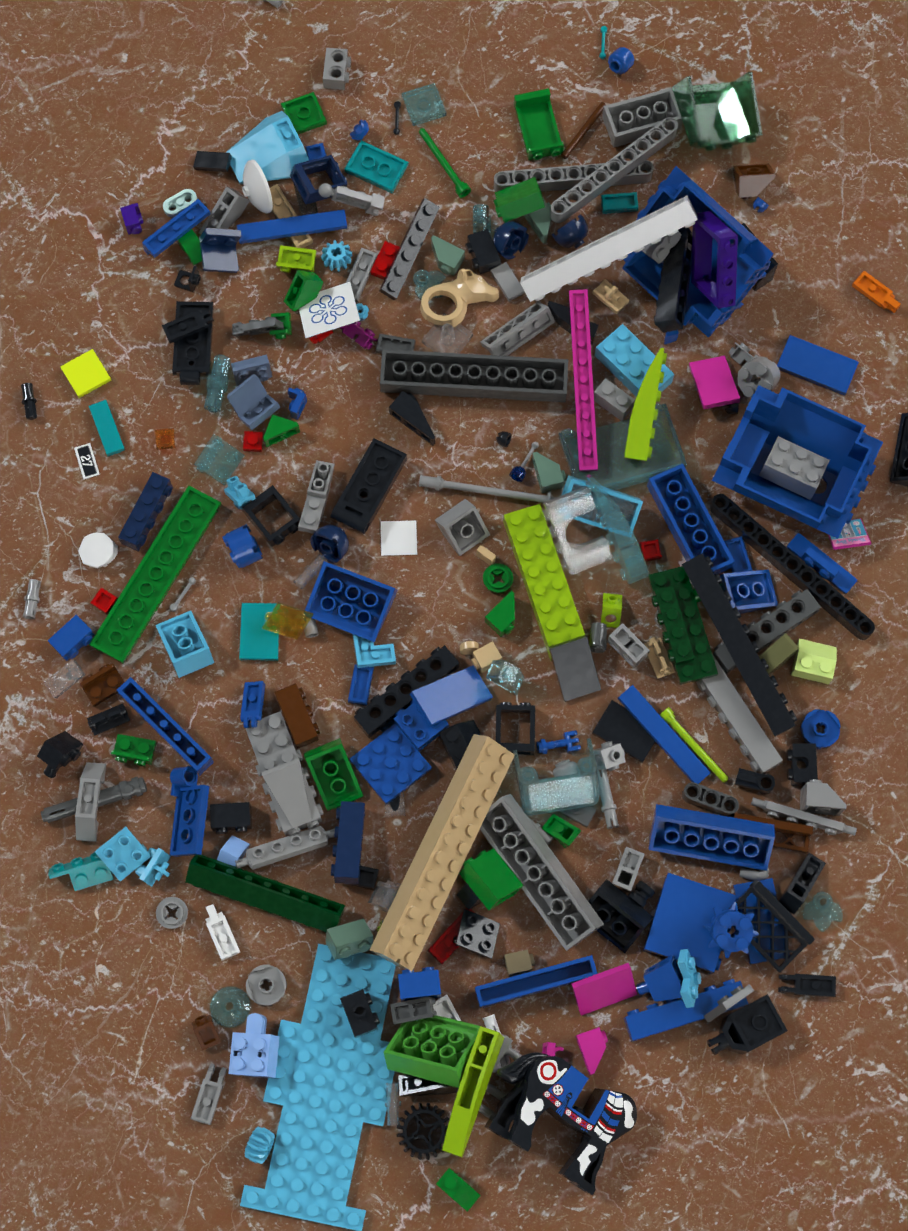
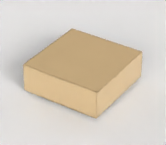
[476,545,496,565]

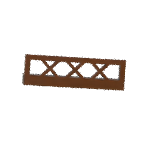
[732,813,813,853]

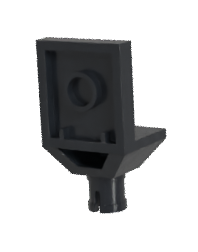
[707,994,788,1055]

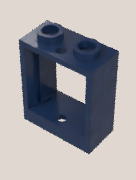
[290,155,348,204]

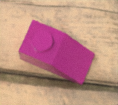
[575,1027,608,1076]

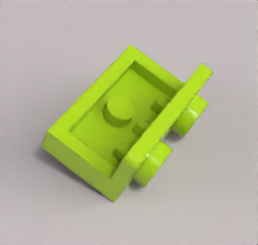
[276,245,317,273]

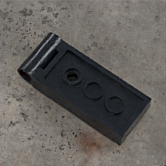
[330,438,407,534]

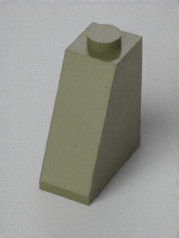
[759,633,799,675]

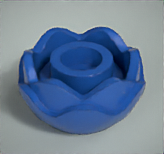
[350,120,369,141]

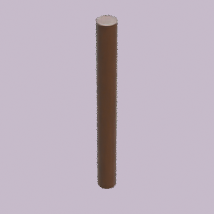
[561,102,606,159]

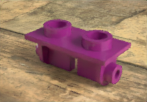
[340,321,378,350]

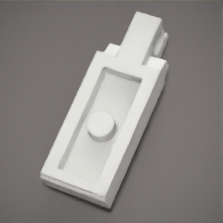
[205,904,241,961]

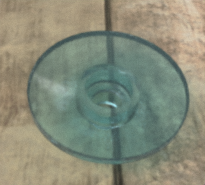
[210,987,251,1028]

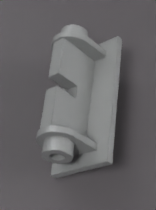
[728,342,759,365]

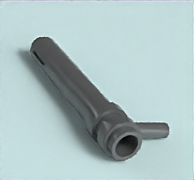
[41,776,147,823]

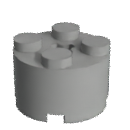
[738,357,780,397]

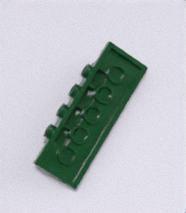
[648,566,718,685]

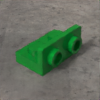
[111,734,157,767]

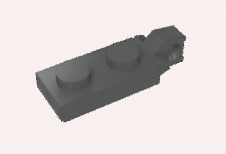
[232,317,284,337]

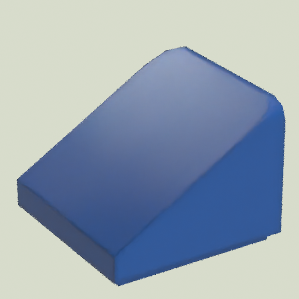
[664,330,679,344]

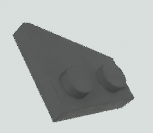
[704,984,754,1023]

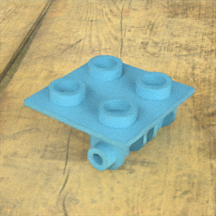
[94,826,151,881]

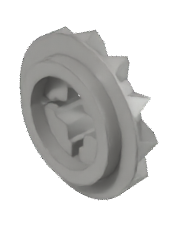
[156,897,188,929]

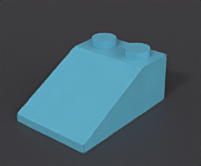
[156,611,214,678]

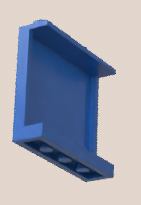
[643,873,737,974]

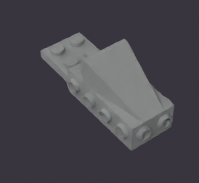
[245,711,324,836]

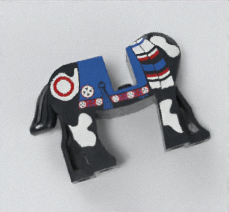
[485,1052,637,1195]

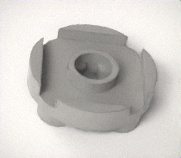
[246,965,287,1006]

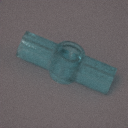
[204,355,231,413]

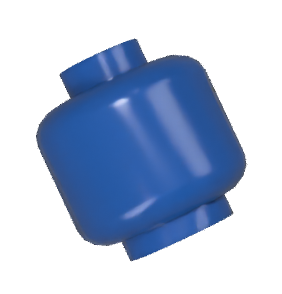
[608,47,634,74]

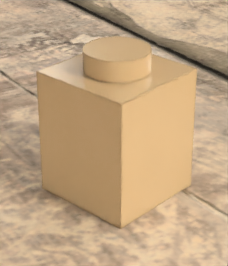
[471,641,502,673]

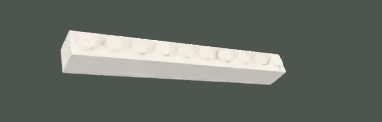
[520,195,698,302]

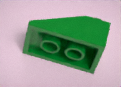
[304,738,364,811]

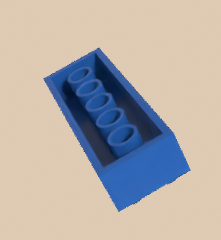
[647,463,735,574]
[649,804,775,871]

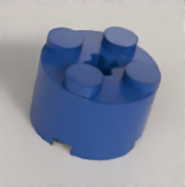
[222,524,263,568]

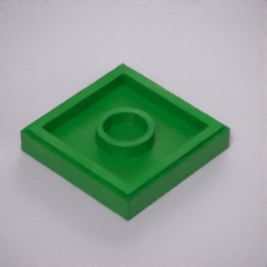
[281,92,327,134]

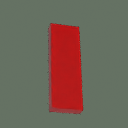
[427,908,475,964]

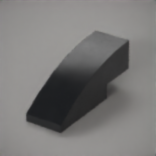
[548,301,599,345]

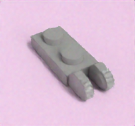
[191,1064,227,1125]

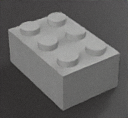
[759,436,830,500]

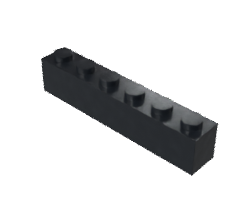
[654,227,692,333]

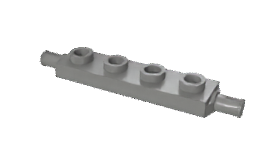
[751,797,857,836]
[235,826,335,870]

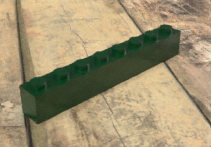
[185,855,345,933]

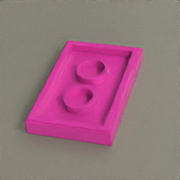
[689,356,740,409]
[572,963,637,1016]

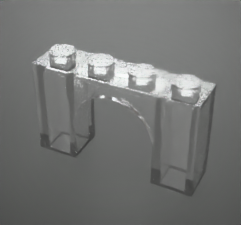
[543,486,613,575]

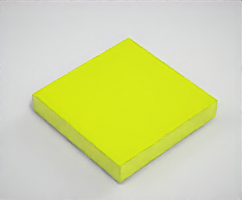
[60,349,111,398]

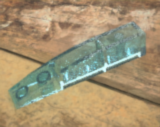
[585,475,650,584]

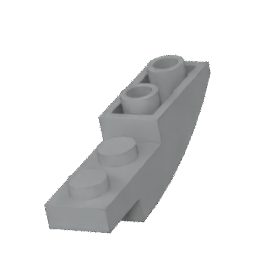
[298,460,335,534]

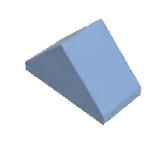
[217,835,250,867]

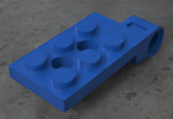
[170,766,210,857]

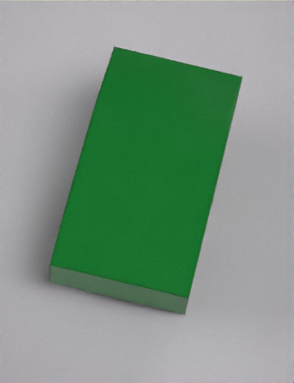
[177,229,202,266]

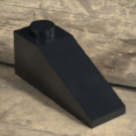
[389,391,435,446]
[779,852,826,915]
[398,1074,459,1097]

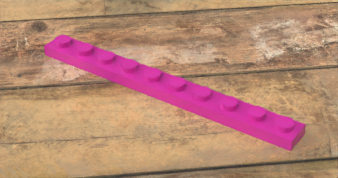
[569,289,598,472]

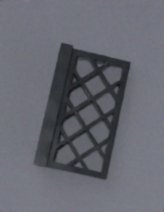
[729,880,815,973]

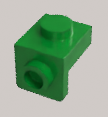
[269,312,292,339]

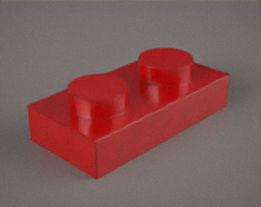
[370,241,400,280]

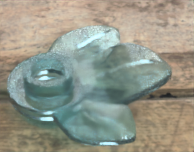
[413,270,446,300]
[803,891,843,932]

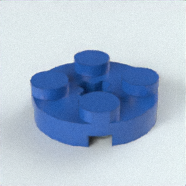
[800,709,841,749]

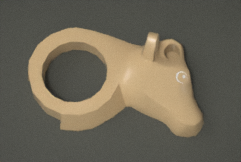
[420,268,499,327]

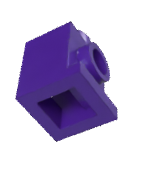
[120,203,144,235]

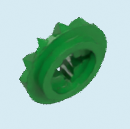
[483,563,513,594]

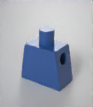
[636,955,683,1002]

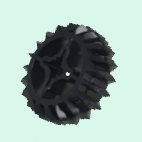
[396,1103,449,1160]

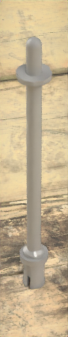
[419,475,560,508]

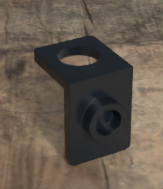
[174,266,201,292]

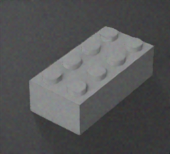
[602,87,683,148]

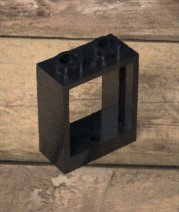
[242,485,300,547]
[495,702,535,755]

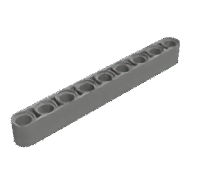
[550,117,678,223]
[494,160,654,192]

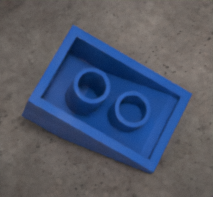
[720,569,778,614]

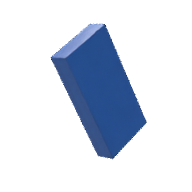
[724,536,753,573]
[348,664,374,706]

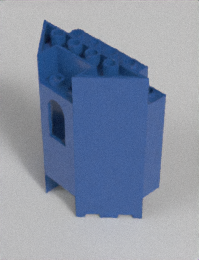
[622,166,774,337]
[712,385,883,539]

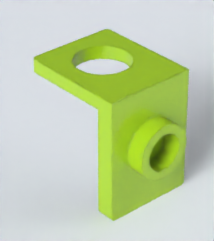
[601,593,622,628]

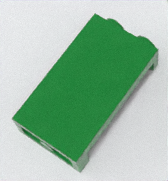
[514,88,564,160]

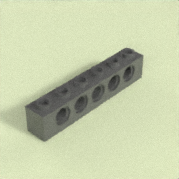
[713,589,821,674]

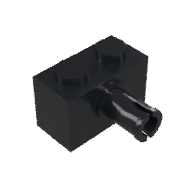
[37,731,83,778]
[340,989,380,1038]

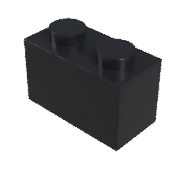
[465,229,501,275]
[210,802,252,834]

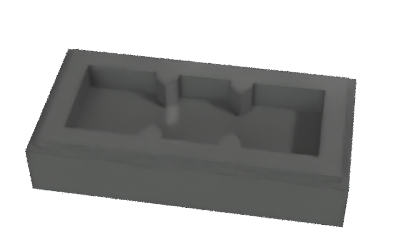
[376,334,416,354]
[552,791,596,828]

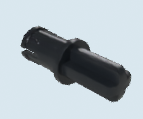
[21,383,37,420]

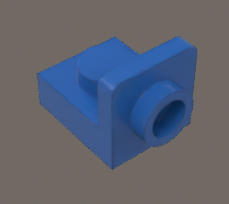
[288,388,307,420]

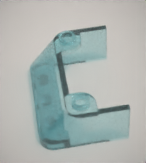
[513,738,600,815]

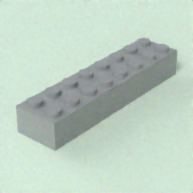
[480,794,604,951]

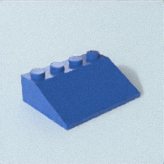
[303,561,398,642]

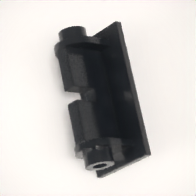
[87,703,130,736]

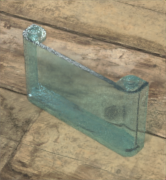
[558,404,687,490]

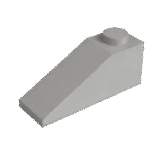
[199,186,250,234]

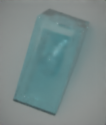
[486,660,525,695]

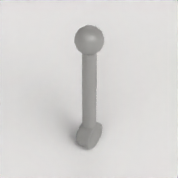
[170,577,196,612]

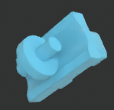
[224,476,256,509]
[135,848,171,887]

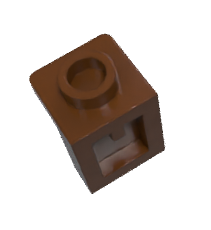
[192,1015,221,1050]

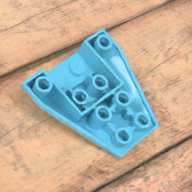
[226,111,309,184]

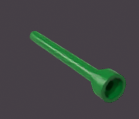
[419,128,471,198]

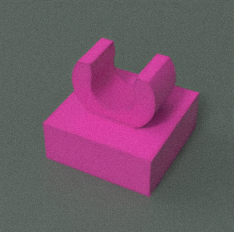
[542,1042,564,1056]

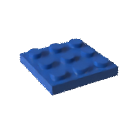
[349,723,432,805]

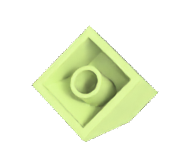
[791,638,837,684]

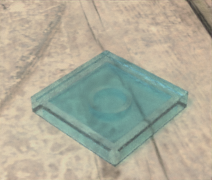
[401,83,447,126]

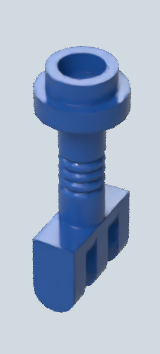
[536,730,581,754]

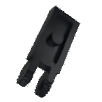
[778,974,836,997]

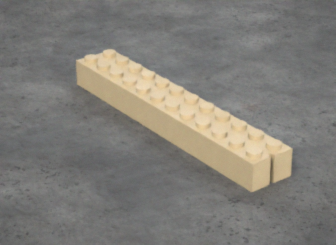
[370,734,515,971]

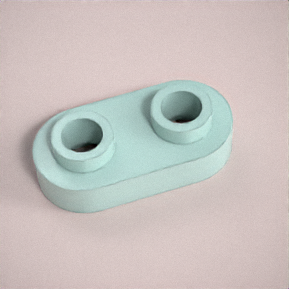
[163,189,197,217]

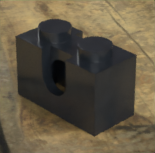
[786,743,818,786]

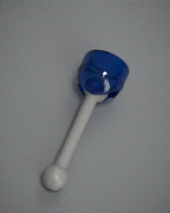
[509,442,539,482]

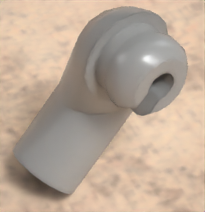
[740,867,769,880]

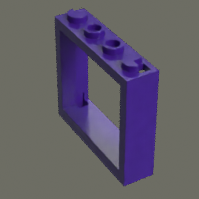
[691,211,738,309]

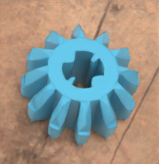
[321,240,352,272]
[244,1127,275,1164]

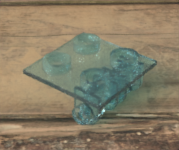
[194,434,244,486]

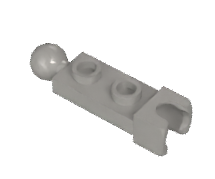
[318,183,385,216]

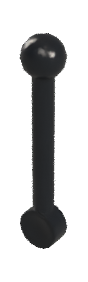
[393,101,401,135]

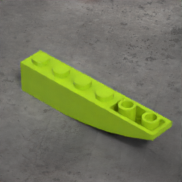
[624,348,667,461]
[442,1026,504,1157]

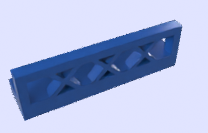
[142,199,210,258]

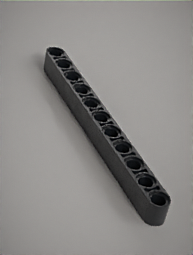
[710,494,875,640]

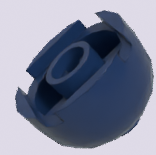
[551,214,588,249]
[493,221,529,260]
[310,525,349,563]

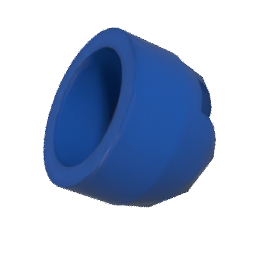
[753,197,769,213]

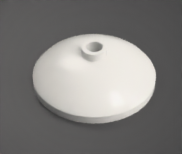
[242,160,273,214]

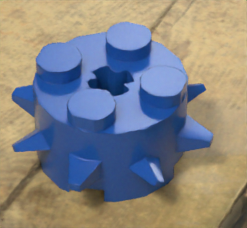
[703,902,759,958]

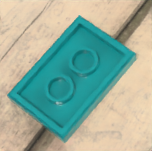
[344,140,409,193]
[239,603,280,661]

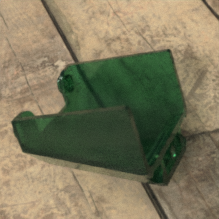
[672,71,763,151]

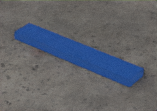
[237,209,348,244]
[617,685,711,784]

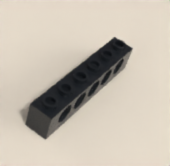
[354,645,459,738]

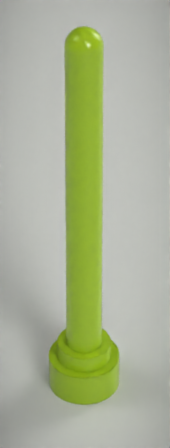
[660,707,728,783]

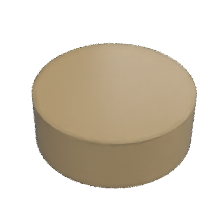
[459,641,479,655]

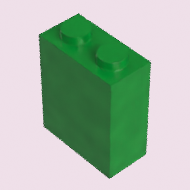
[493,177,545,223]
[459,848,523,911]

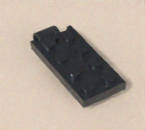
[172,301,214,385]

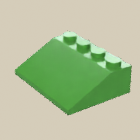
[383,1015,480,1088]

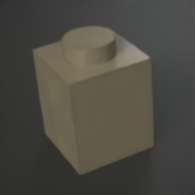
[504,949,535,977]

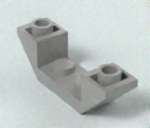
[75,762,106,842]

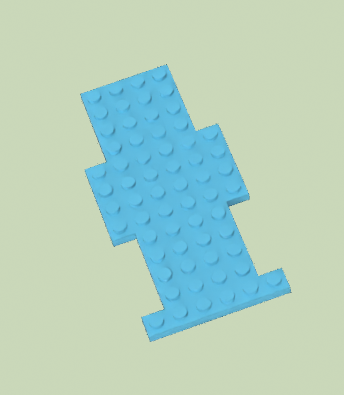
[240,944,396,1231]

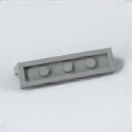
[480,301,555,356]

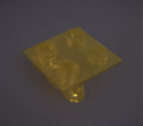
[262,602,313,639]

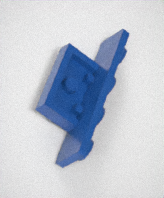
[787,533,857,594]

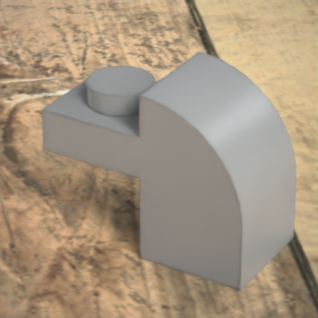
[612,847,645,891]

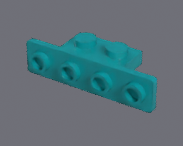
[48,852,114,891]

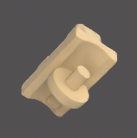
[592,279,629,314]

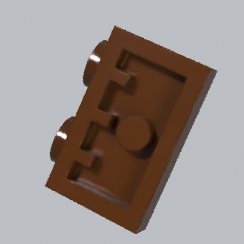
[80,664,124,707]

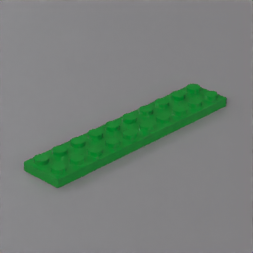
[89,485,222,664]

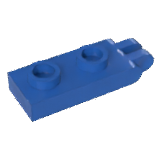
[240,681,265,728]

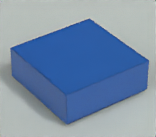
[305,143,326,161]

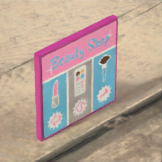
[827,518,871,550]

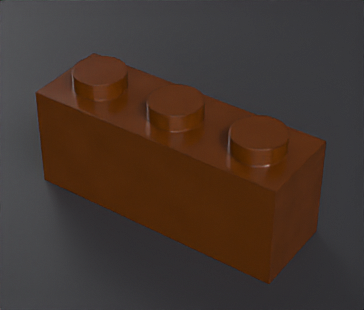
[274,683,320,749]

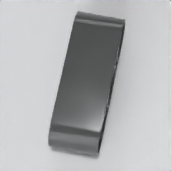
[682,782,739,817]

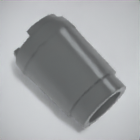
[589,622,607,653]

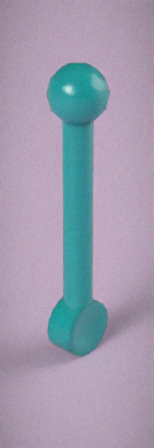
[599,26,607,59]

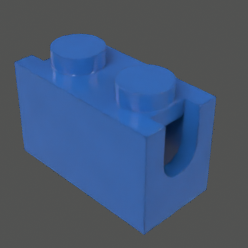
[48,615,95,661]

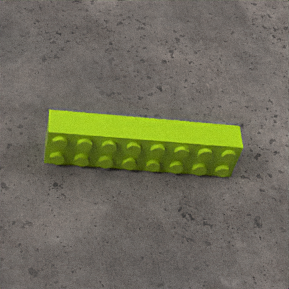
[503,504,585,661]

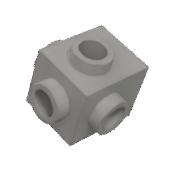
[591,741,626,771]

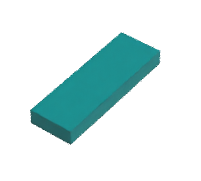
[89,400,125,457]

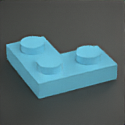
[352,634,396,668]
[677,949,702,1008]

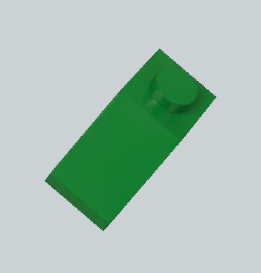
[284,270,324,311]
[485,590,515,637]
[436,1168,481,1212]

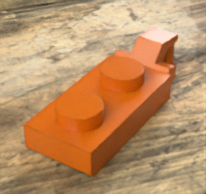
[852,271,901,313]

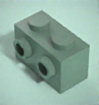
[325,918,373,960]

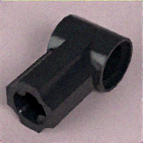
[735,768,775,794]

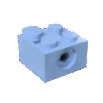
[228,1013,280,1078]

